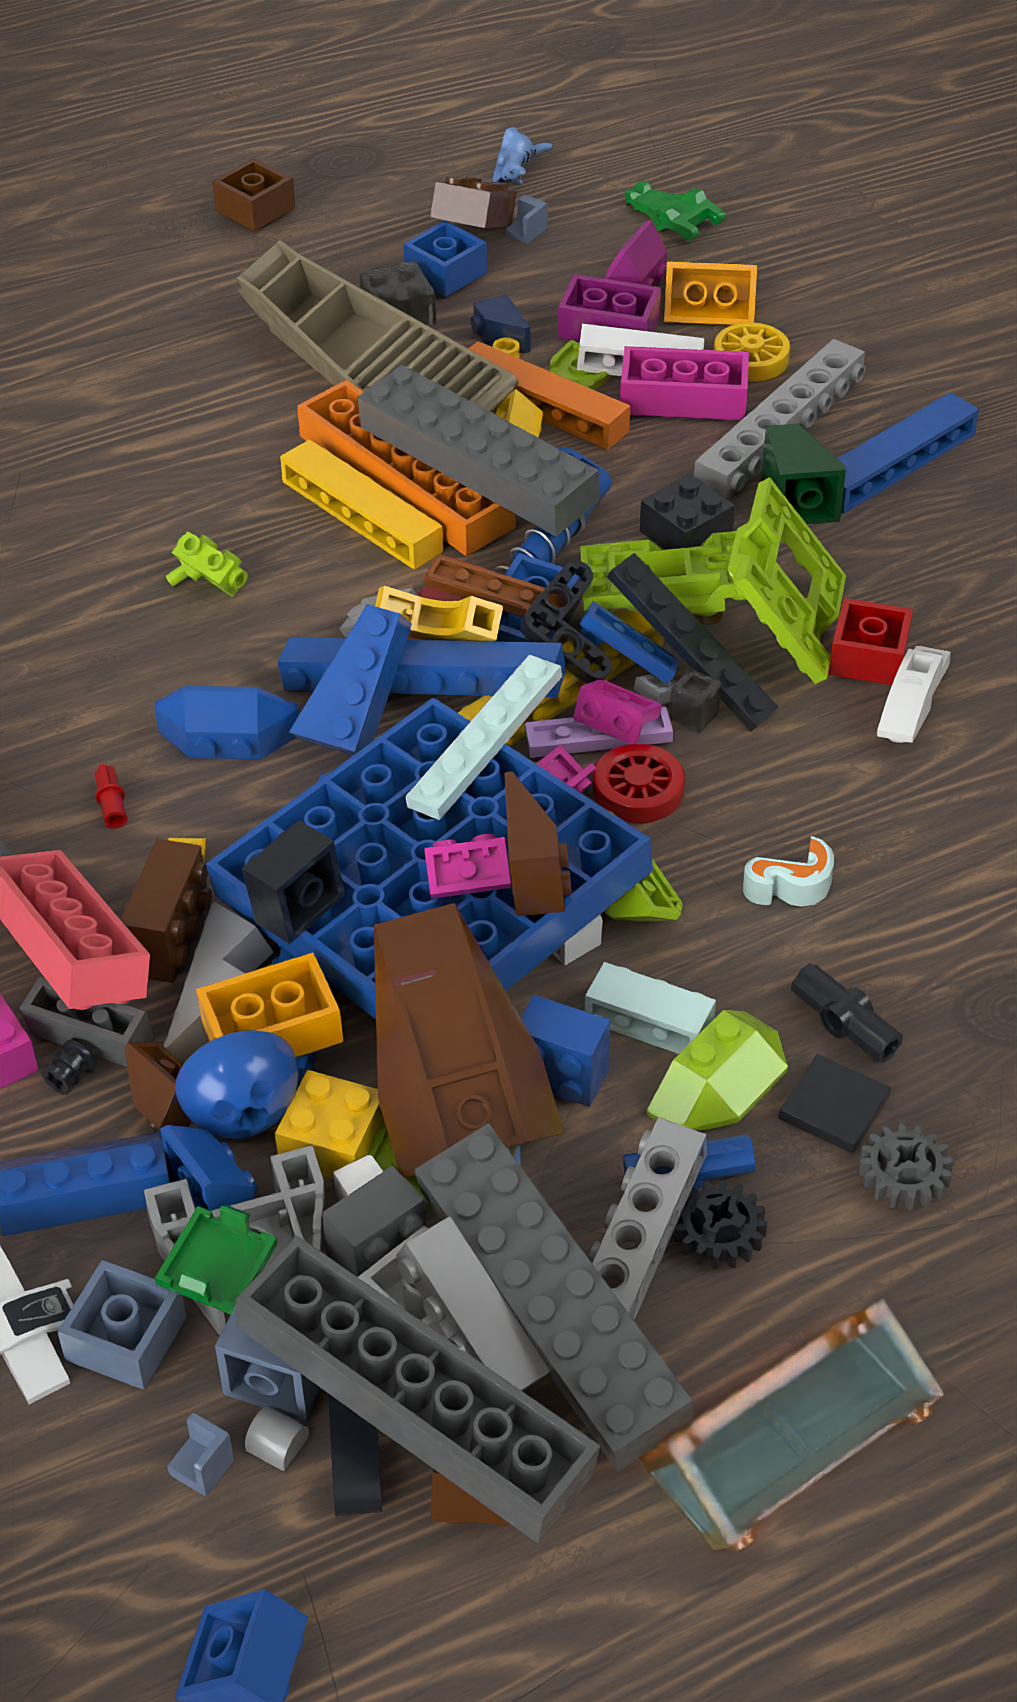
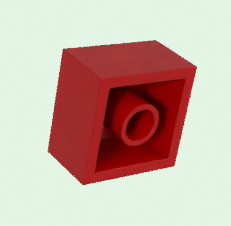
[829,598,913,685]

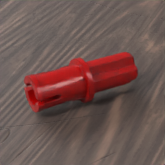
[94,763,128,829]

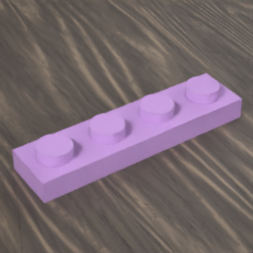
[525,707,673,758]

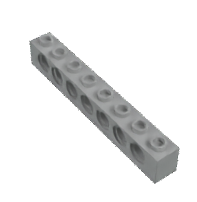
[694,339,866,500]

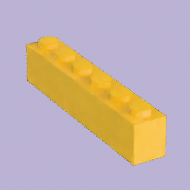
[280,439,443,570]

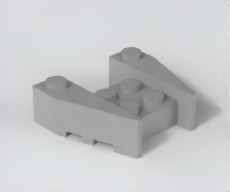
[144,1145,326,1336]

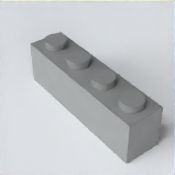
[396,1216,550,1392]

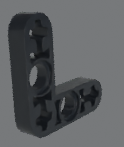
[520,560,612,684]

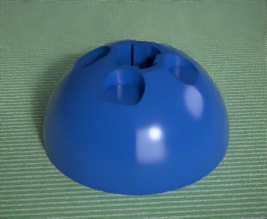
[175,1030,298,1139]

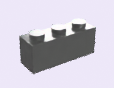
[19,977,155,1067]

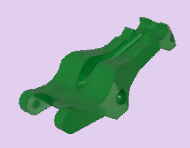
[625,181,725,241]

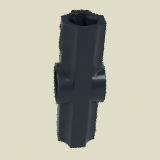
[791,963,903,1063]

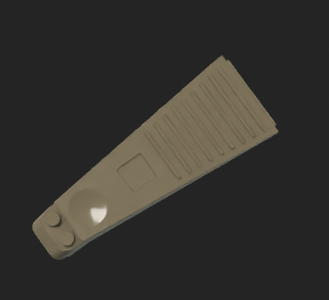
[235,240,519,412]

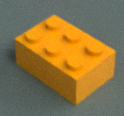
[196,953,344,1057]

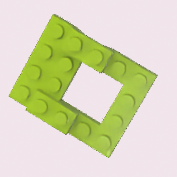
[727,477,846,684]
[580,531,746,616]

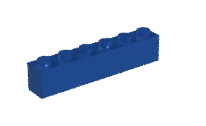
[838,392,979,514]

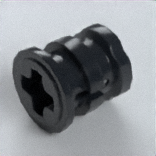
[41,1040,96,1095]

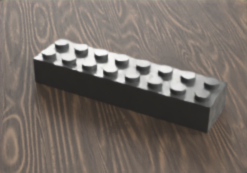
[357,365,600,536]
[414,1123,694,1472]
[236,1235,600,1544]

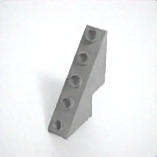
[164,902,273,1064]

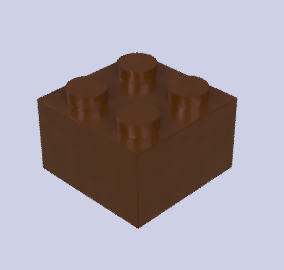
[212,158,295,231]

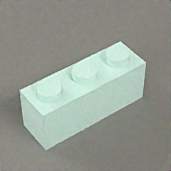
[585,962,716,1054]

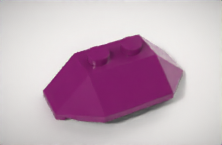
[605,220,667,287]

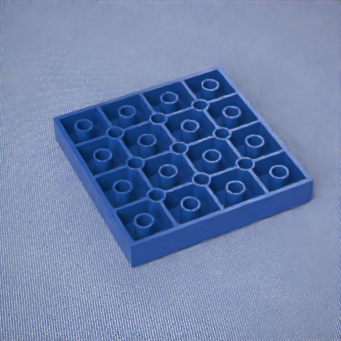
[206,697,653,1019]

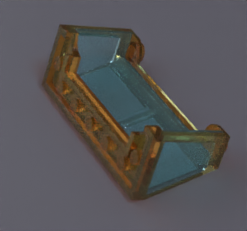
[639,1299,945,1552]

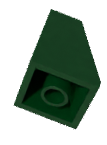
[761,424,846,524]

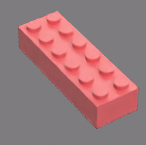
[0,850,150,1010]

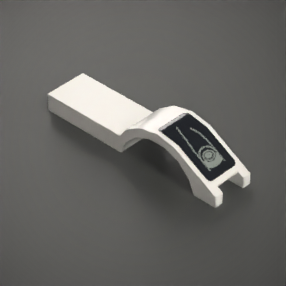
[0,1279,73,1355]

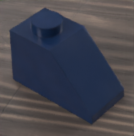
[470,295,531,353]

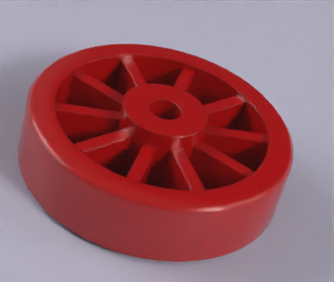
[593,744,685,823]

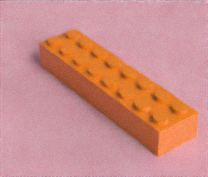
[297,380,516,557]

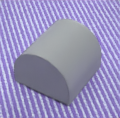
[245,1406,310,1472]

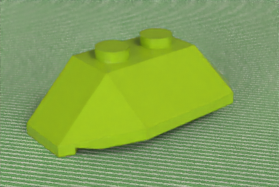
[604,811,683,922]
[646,1010,788,1130]

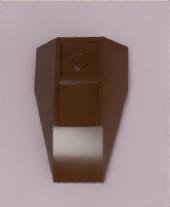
[374,903,564,1179]

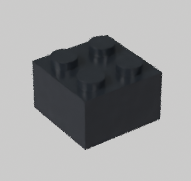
[640,474,735,550]
[242,820,345,944]

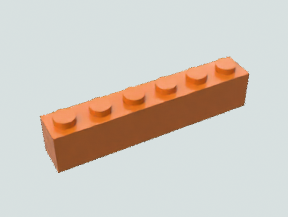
[468,341,630,450]

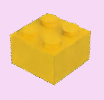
[275,1070,384,1179]

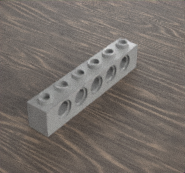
[588,1117,707,1320]

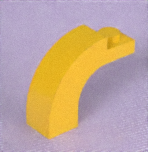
[375,586,503,641]

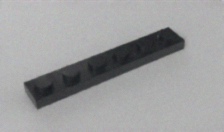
[607,553,779,732]

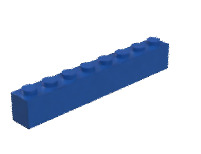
[277,637,566,698]

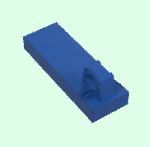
[579,601,680,684]

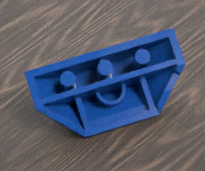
[154,685,299,760]

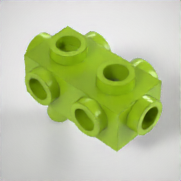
[166,531,248,597]

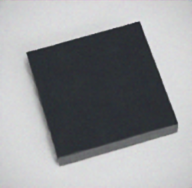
[778,1054,891,1153]

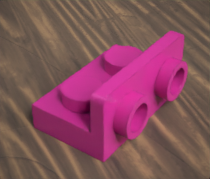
[573,680,663,745]
[424,834,511,899]

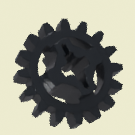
[674,1180,767,1269]

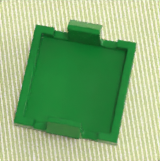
[155,1205,278,1315]

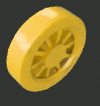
[713,322,790,382]

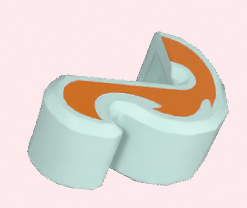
[743,836,834,907]

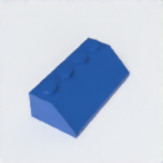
[0,1131,170,1236]

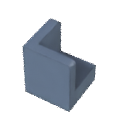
[506,194,548,244]
[167,1413,234,1497]

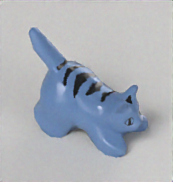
[491,127,553,185]

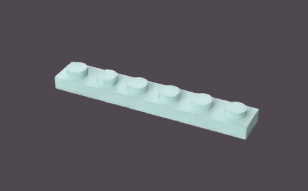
[405,654,562,820]

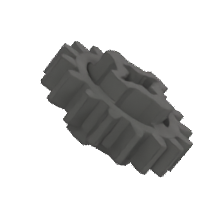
[859,1123,953,1211]

